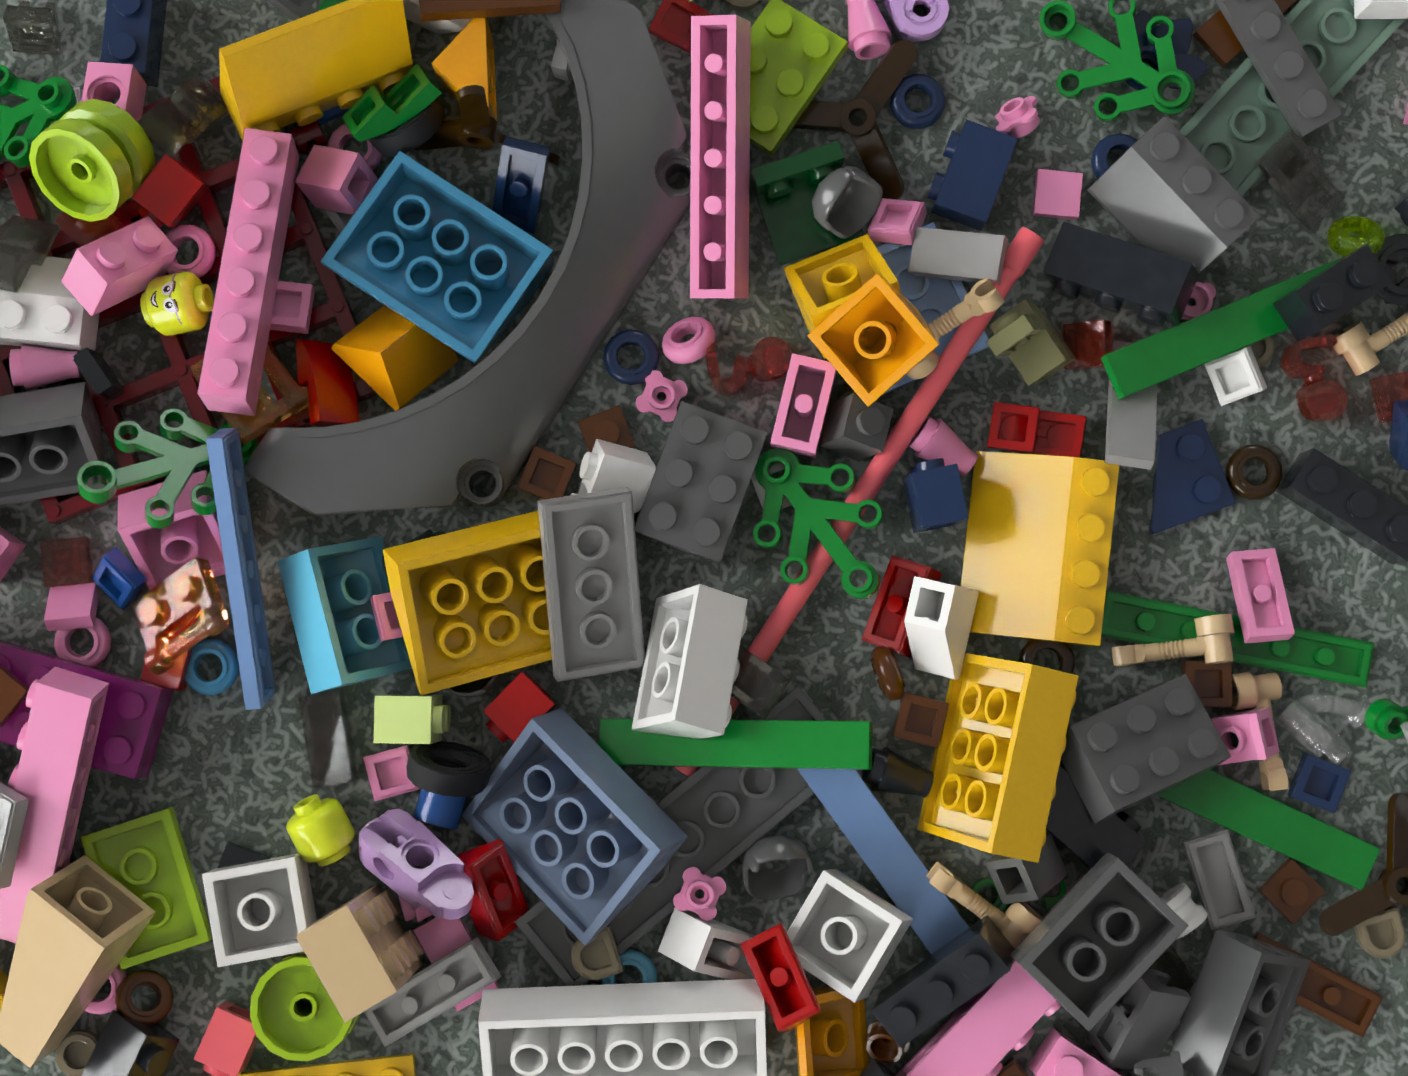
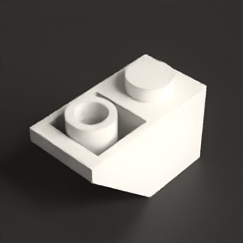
[570,439,656,513]
[904,576,979,680]

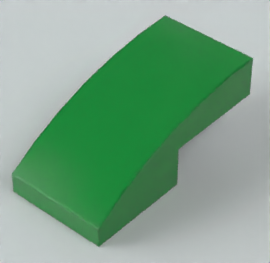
[342,63,442,142]

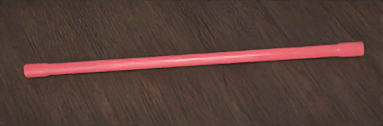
[674,227,1044,777]

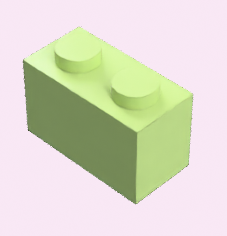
[373,694,451,744]

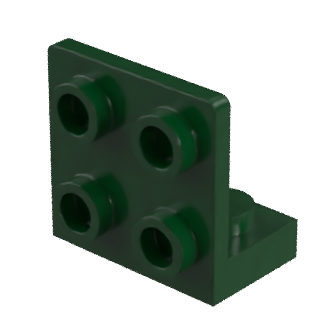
[750,140,864,265]

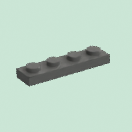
[1215,0,1342,141]

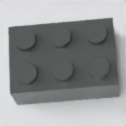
[635,401,768,565]
[1061,674,1231,824]
[1010,852,1189,1031]

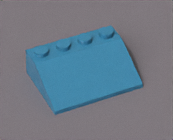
[321,150,554,364]

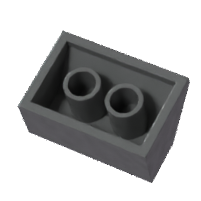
[1087,116,1261,274]
[0,382,106,506]
[1169,930,1311,1076]

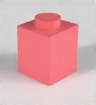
[194,1001,259,1076]

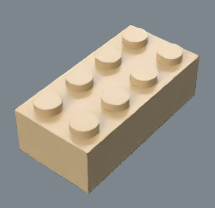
[295,885,424,1023]

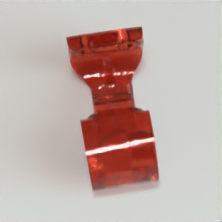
[1280,334,1347,422]
[706,337,792,397]

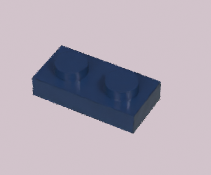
[492,136,551,233]

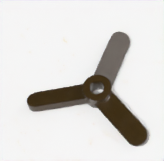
[793,40,917,200]
[414,85,560,166]
[1319,793,1408,936]

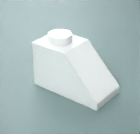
[658,908,755,980]

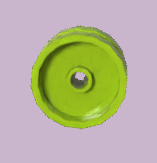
[29,99,156,222]
[250,952,361,1061]

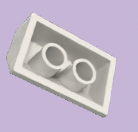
[0,252,100,352]
[631,584,748,739]

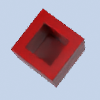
[131,154,211,229]
[483,671,558,743]

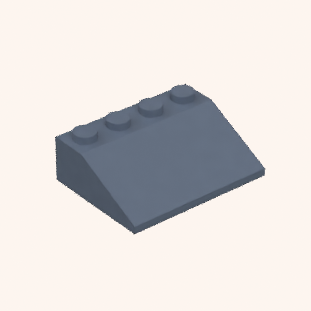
[462,708,688,946]

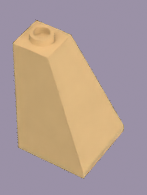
[0,855,156,1068]

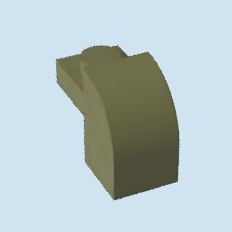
[986,299,1076,386]

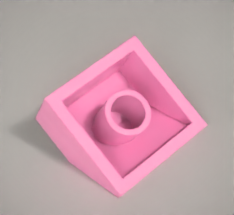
[117,470,226,595]

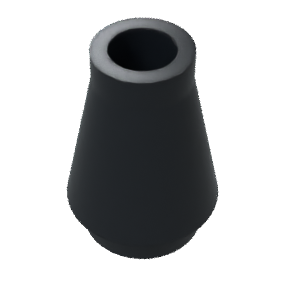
[862,747,934,798]

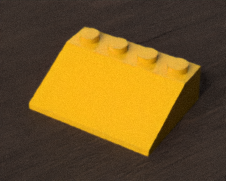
[219,0,413,142]
[960,451,1119,647]
[382,511,552,696]
[917,653,1079,863]

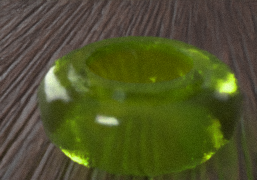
[1327,216,1385,257]

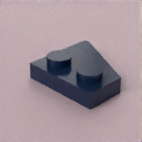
[1149,419,1235,535]

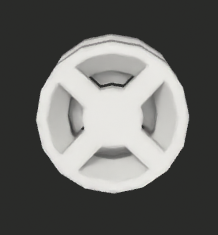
[1161,883,1208,940]

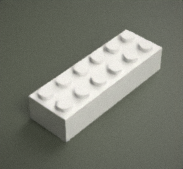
[478,979,767,1076]

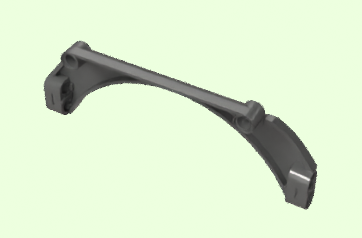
[244,0,691,517]

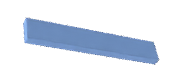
[206,428,276,710]
[797,769,969,955]

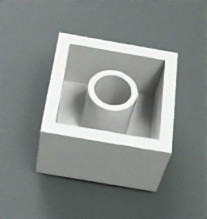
[202,853,317,967]
[787,869,913,1003]

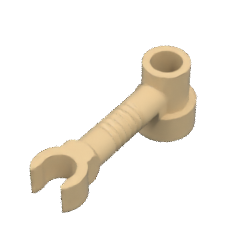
[906,278,1004,379]
[1328,312,1408,376]
[1111,614,1234,667]
[1232,672,1288,792]
[926,862,1044,949]

